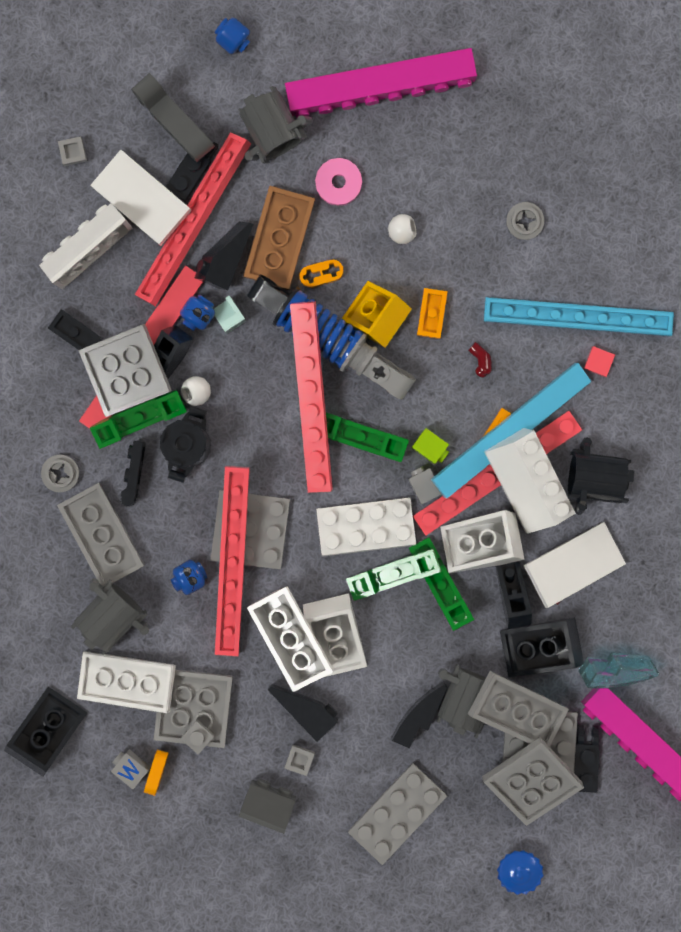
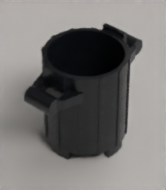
[160,406,211,483]
[567,437,634,515]

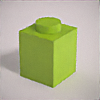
[411,428,449,464]

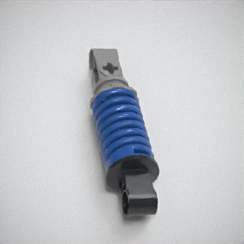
[247,274,416,400]

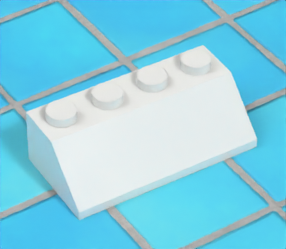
[39,203,133,289]
[484,428,576,534]
[247,586,334,692]

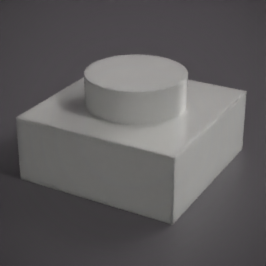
[58,136,87,167]
[180,720,215,754]
[285,744,315,776]

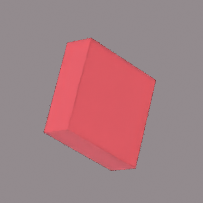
[584,346,615,377]

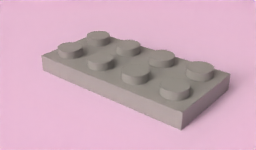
[57,483,145,586]
[468,671,569,747]
[348,762,447,865]

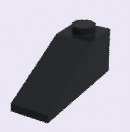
[194,221,254,291]
[154,326,194,380]
[495,561,532,629]
[268,684,338,742]

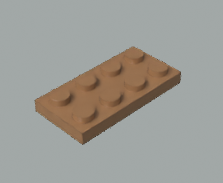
[244,186,315,290]

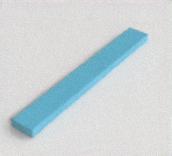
[483,297,674,336]
[431,363,591,499]

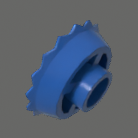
[497,850,544,895]

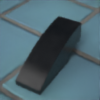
[391,682,448,749]

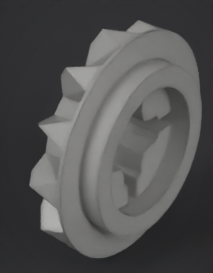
[506,202,544,240]
[41,455,80,492]

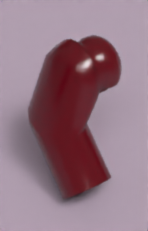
[468,342,492,378]

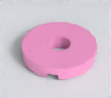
[315,158,362,206]

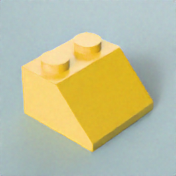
[342,281,412,348]

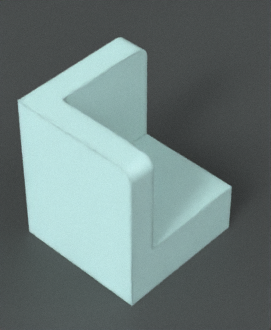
[214,296,246,334]

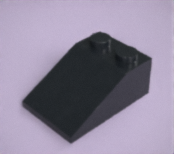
[500,617,584,678]
[4,687,87,777]

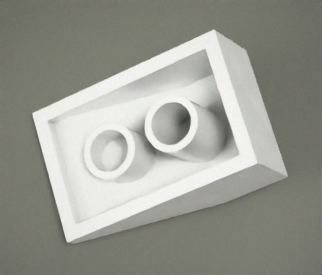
[440,510,524,573]
[303,593,367,677]

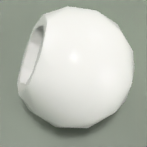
[388,214,417,244]
[181,376,211,406]

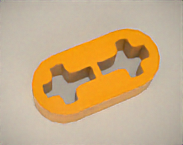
[300,260,343,288]
[144,749,169,796]

